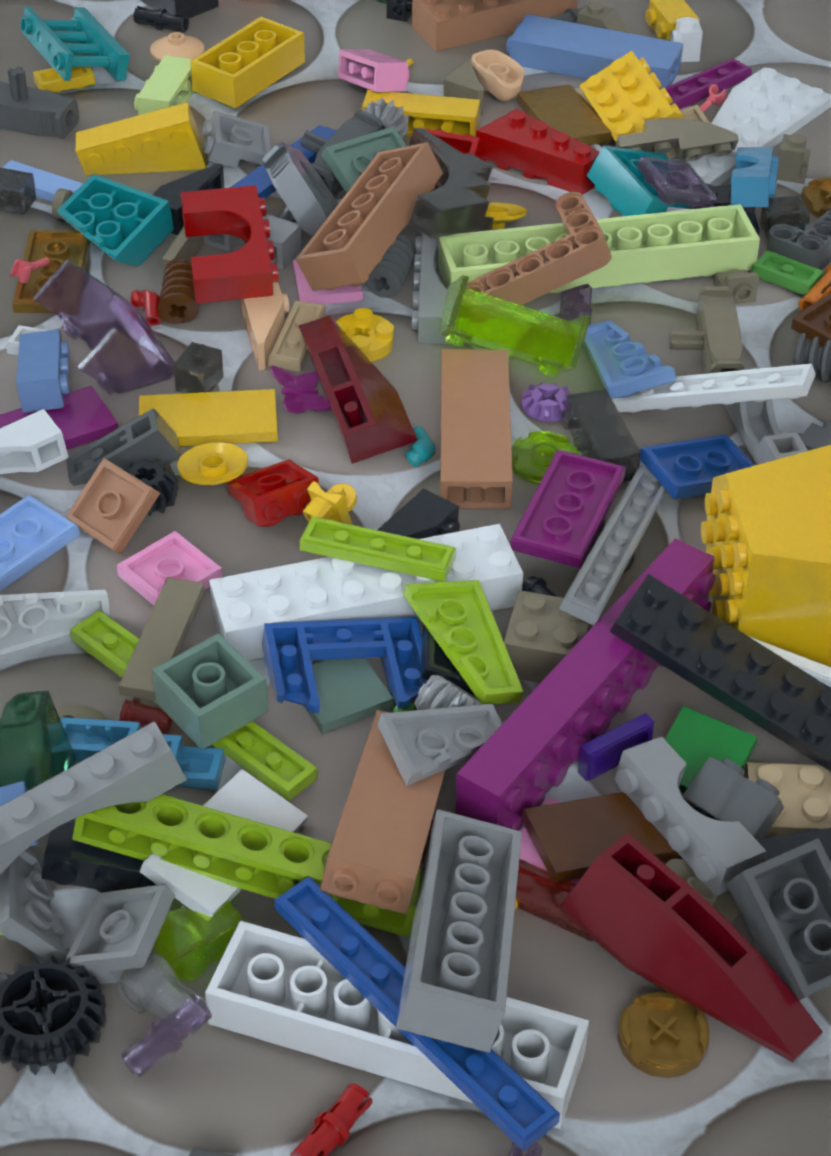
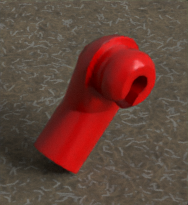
[130,289,162,326]

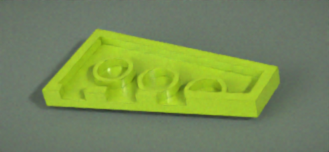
[403,580,524,705]

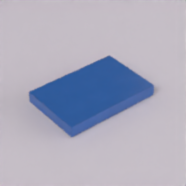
[638,435,755,500]

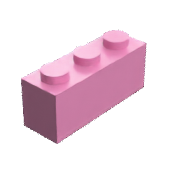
[338,49,410,92]

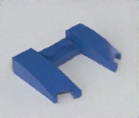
[262,617,428,713]

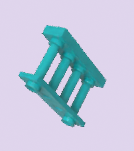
[20,6,130,81]

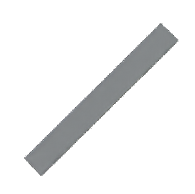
[559,465,667,626]

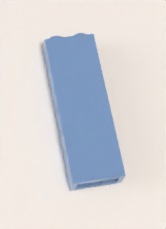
[506,14,683,90]

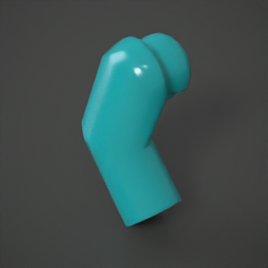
[405,426,436,467]

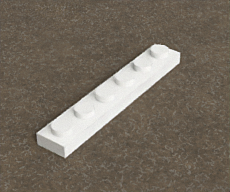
[610,364,816,413]

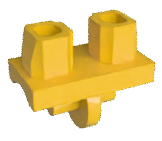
[303,481,357,525]

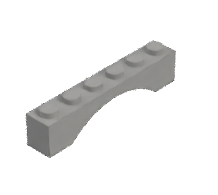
[412,206,460,344]
[0,721,187,876]

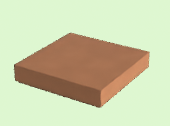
[65,458,160,555]

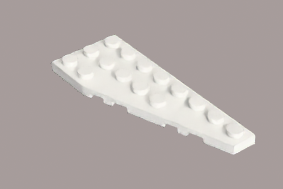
[678,67,831,192]

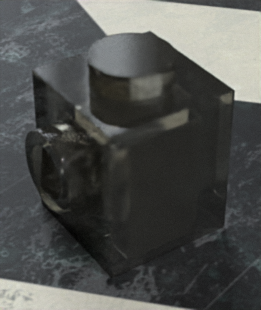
[0,167,37,215]
[173,342,224,393]

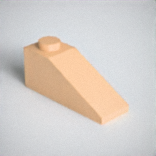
[241,282,290,371]

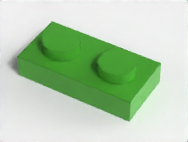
[752,250,824,295]

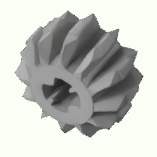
[364,98,409,139]
[414,675,482,710]

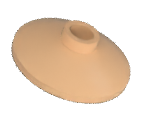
[150,32,204,62]

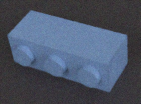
[16,329,71,413]

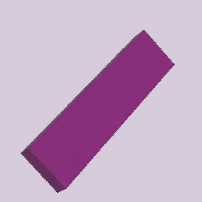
[665,58,752,109]

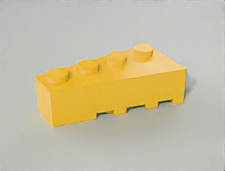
[75,102,207,176]

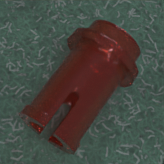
[119,698,173,734]

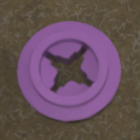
[521,381,575,421]

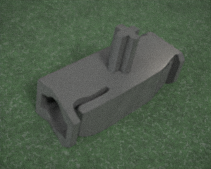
[0,67,79,139]
[300,110,383,198]
[262,142,338,237]

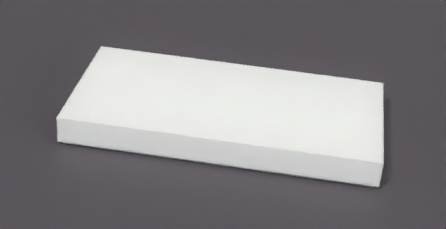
[140,769,308,923]

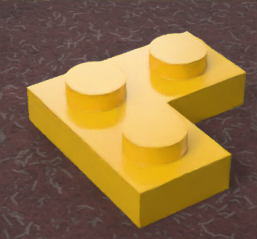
[33,55,96,94]

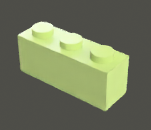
[134,55,194,115]

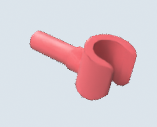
[700,84,727,113]
[10,258,50,283]

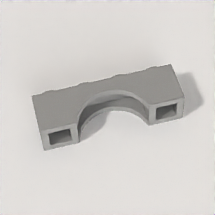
[723,367,808,465]
[614,736,766,896]

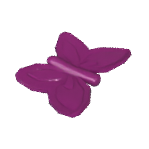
[270,365,330,414]

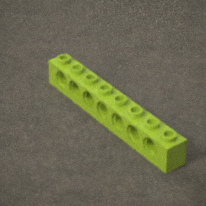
[72,794,421,937]

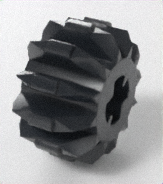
[123,458,178,516]

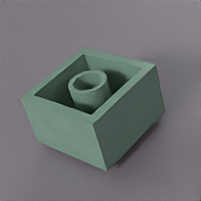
[152,633,268,750]

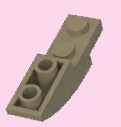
[615,118,739,161]

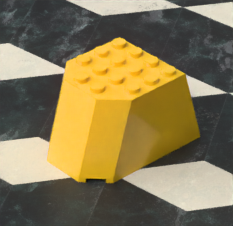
[701,445,831,667]

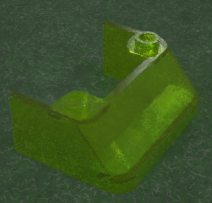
[439,275,591,377]

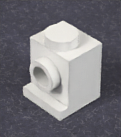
[670,17,703,62]

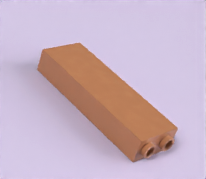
[440,349,513,509]
[320,710,445,914]

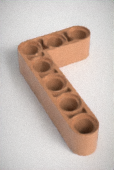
[457,192,612,325]

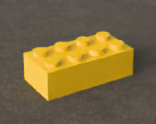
[190,16,305,108]

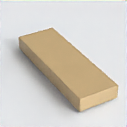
[268,301,326,372]

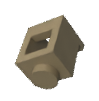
[777,134,811,184]

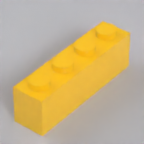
[362,90,480,138]

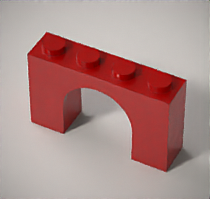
[181,185,279,304]

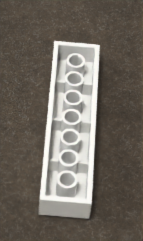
[209,524,523,661]
[205,921,589,1130]

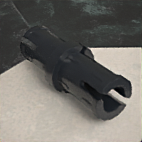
[133,6,189,33]

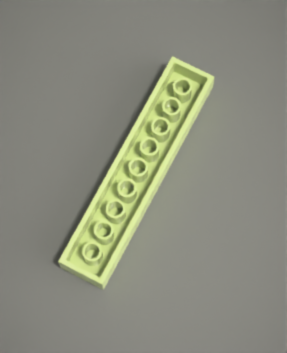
[438,204,760,303]

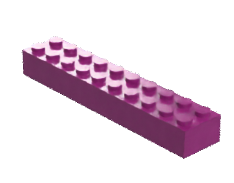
[455,538,716,831]

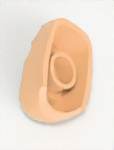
[471,49,524,102]

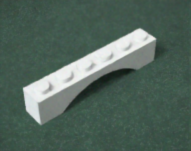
[0,409,69,474]

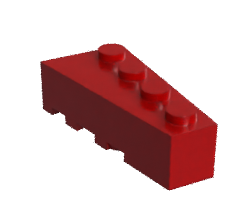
[476,109,600,195]

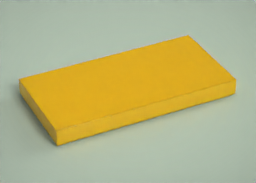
[139,389,278,447]

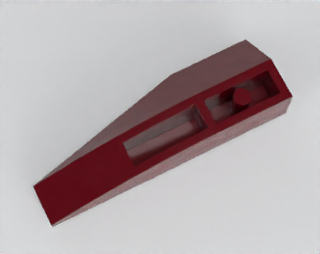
[299,315,417,464]
[560,833,823,1063]

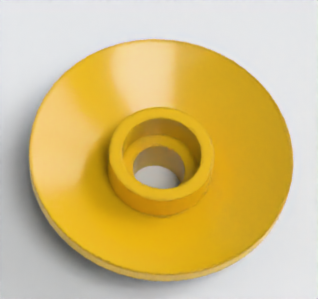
[466,202,527,230]
[177,442,248,485]

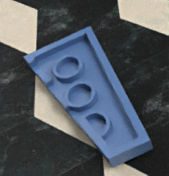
[579,320,676,399]

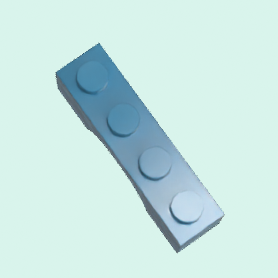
[731,147,779,207]

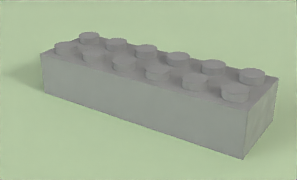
[396,809,522,1053]

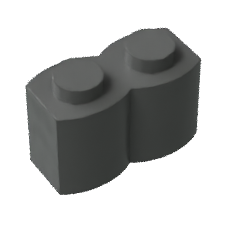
[682,757,784,840]

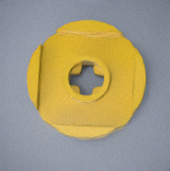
[335,308,394,362]

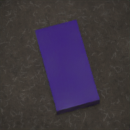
[578,713,654,781]

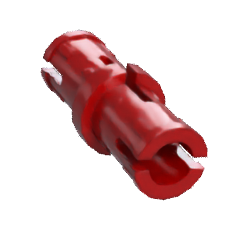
[290,1083,373,1156]

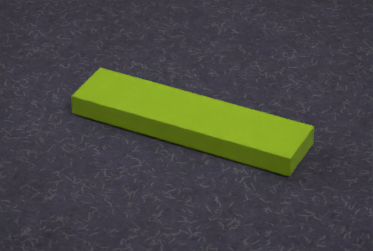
[300,516,456,582]

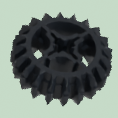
[0,954,107,1076]

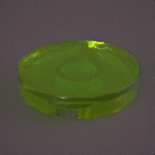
[511,431,579,485]

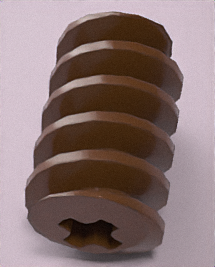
[157,259,200,324]

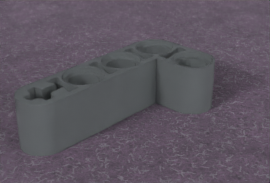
[766,208,831,270]

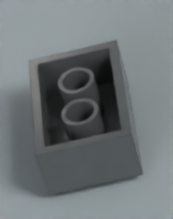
[726,838,831,1001]

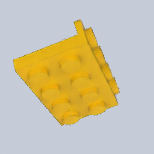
[579,51,684,142]

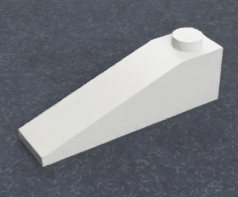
[0,590,111,656]

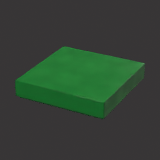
[665,706,757,793]

